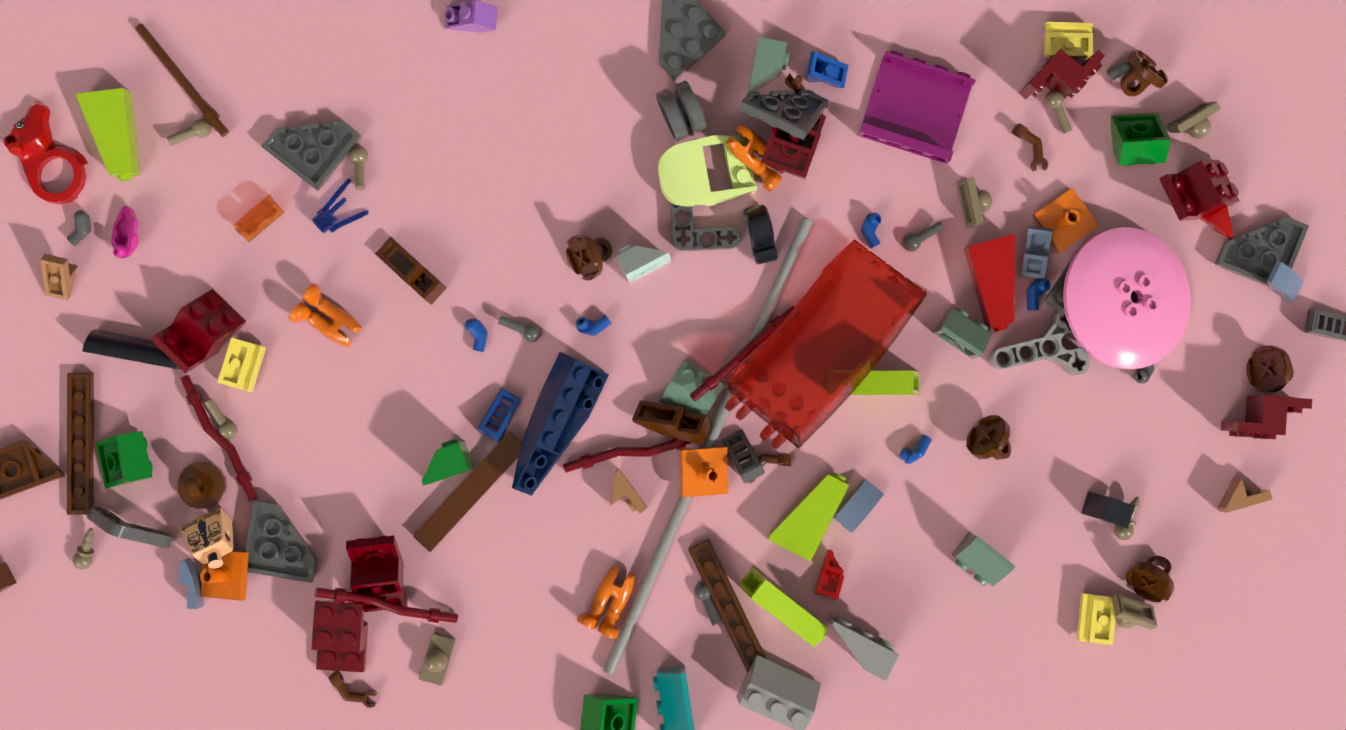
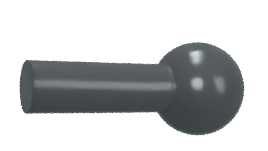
[902,221,945,252]
[498,315,541,342]
[694,582,721,626]

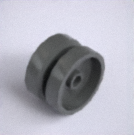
[655,80,707,142]

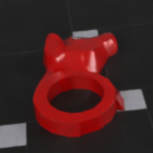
[4,103,88,205]

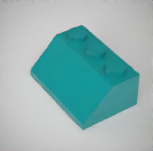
[653,666,694,730]

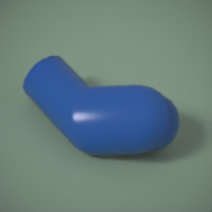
[861,213,882,249]
[1026,279,1051,311]
[576,315,612,336]
[465,318,488,352]
[899,435,932,464]

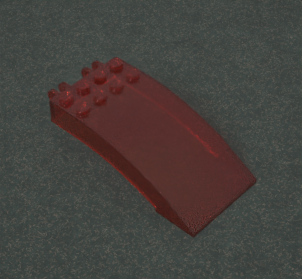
[724,239,927,449]

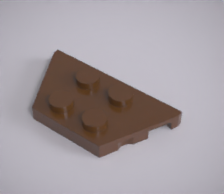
[0,440,65,500]

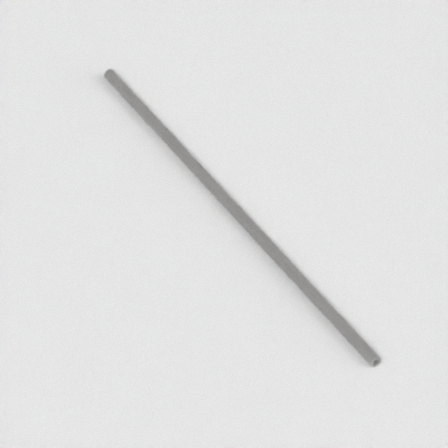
[603,217,813,675]

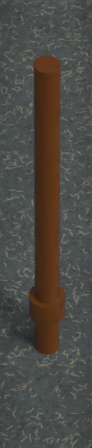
[135,23,229,137]

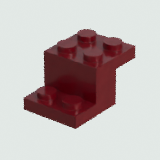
[1019,49,1105,100]
[760,114,826,179]
[1159,160,1240,221]
[151,289,246,374]
[1221,395,1313,440]
[346,535,408,612]
[311,600,368,672]

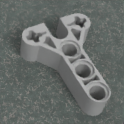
[989,311,1089,375]

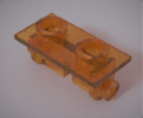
[233,194,285,242]

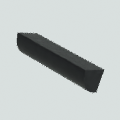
[82,330,180,369]

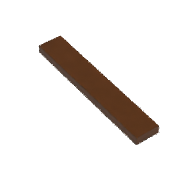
[67,373,94,515]
[413,432,522,552]
[688,538,766,673]

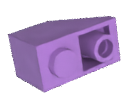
[445,0,498,33]

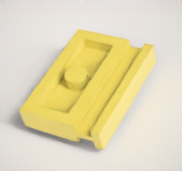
[1044,22,1093,59]
[217,337,266,392]
[1076,593,1116,645]

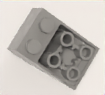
[828,615,899,681]

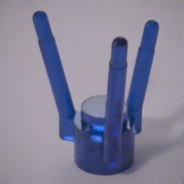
[312,178,369,233]

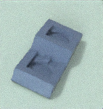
[1021,226,1053,279]
[1267,261,1304,303]
[833,479,884,533]
[178,559,203,609]

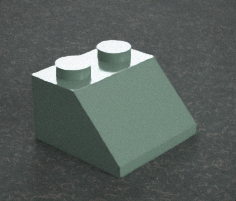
[748,37,790,92]
[933,307,992,359]
[659,360,725,415]
[952,533,1016,587]

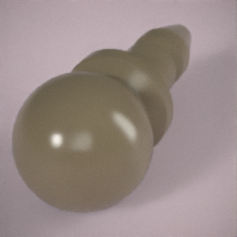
[1114,497,1139,540]
[72,528,94,570]

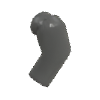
[1106,62,1132,81]
[67,210,91,246]
[1134,364,1155,384]

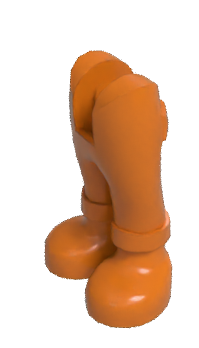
[725,124,785,192]
[288,283,362,347]
[576,565,635,640]

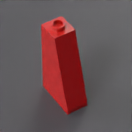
[964,234,1015,332]

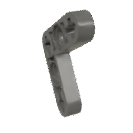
[671,203,741,251]
[87,506,174,548]

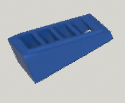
[478,388,522,443]

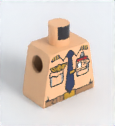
[180,507,234,569]

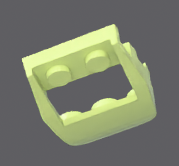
[657,135,757,206]

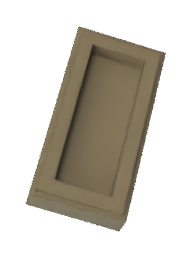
[1168,101,1221,139]
[957,177,992,228]
[1111,593,1157,630]
[419,633,456,686]

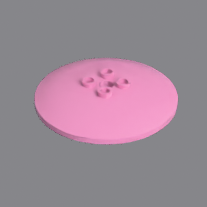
[1063,227,1191,369]

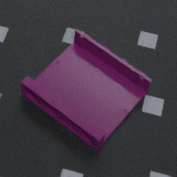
[858,51,976,164]

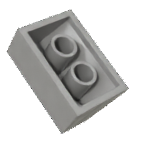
[736,654,821,730]

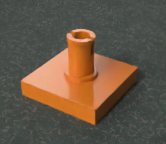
[1032,188,1099,253]
[679,446,728,498]
[200,551,249,601]

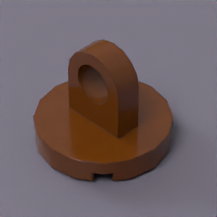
[1120,50,1168,96]
[566,234,612,280]
[1247,346,1294,393]
[966,415,1011,460]
[177,462,227,509]
[1126,556,1175,602]

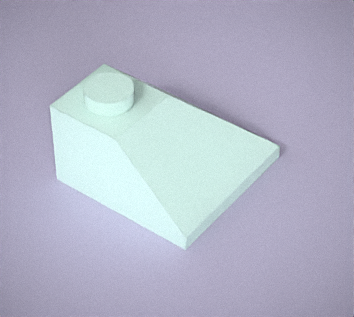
[615,245,671,283]

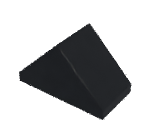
[1081,491,1135,529]

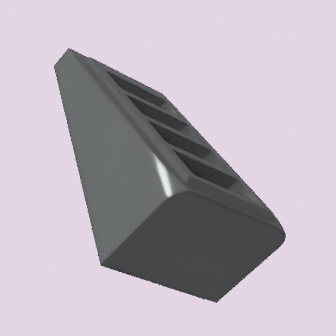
[1304,309,1346,341]
[722,429,765,483]

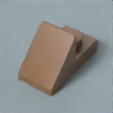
[40,254,77,300]
[610,469,648,513]
[1218,478,1273,513]

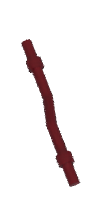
[689,306,798,402]
[180,375,258,502]
[563,438,691,473]
[314,587,458,623]

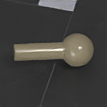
[1045,90,1072,134]
[166,119,211,146]
[349,146,368,190]
[204,398,237,439]

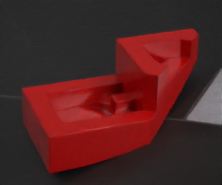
[1200,206,1233,240]
[814,549,844,600]

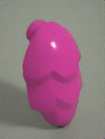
[111,205,139,258]

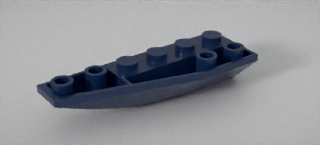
[512,352,609,496]

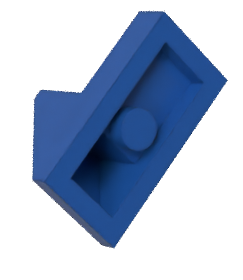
[807,51,848,88]

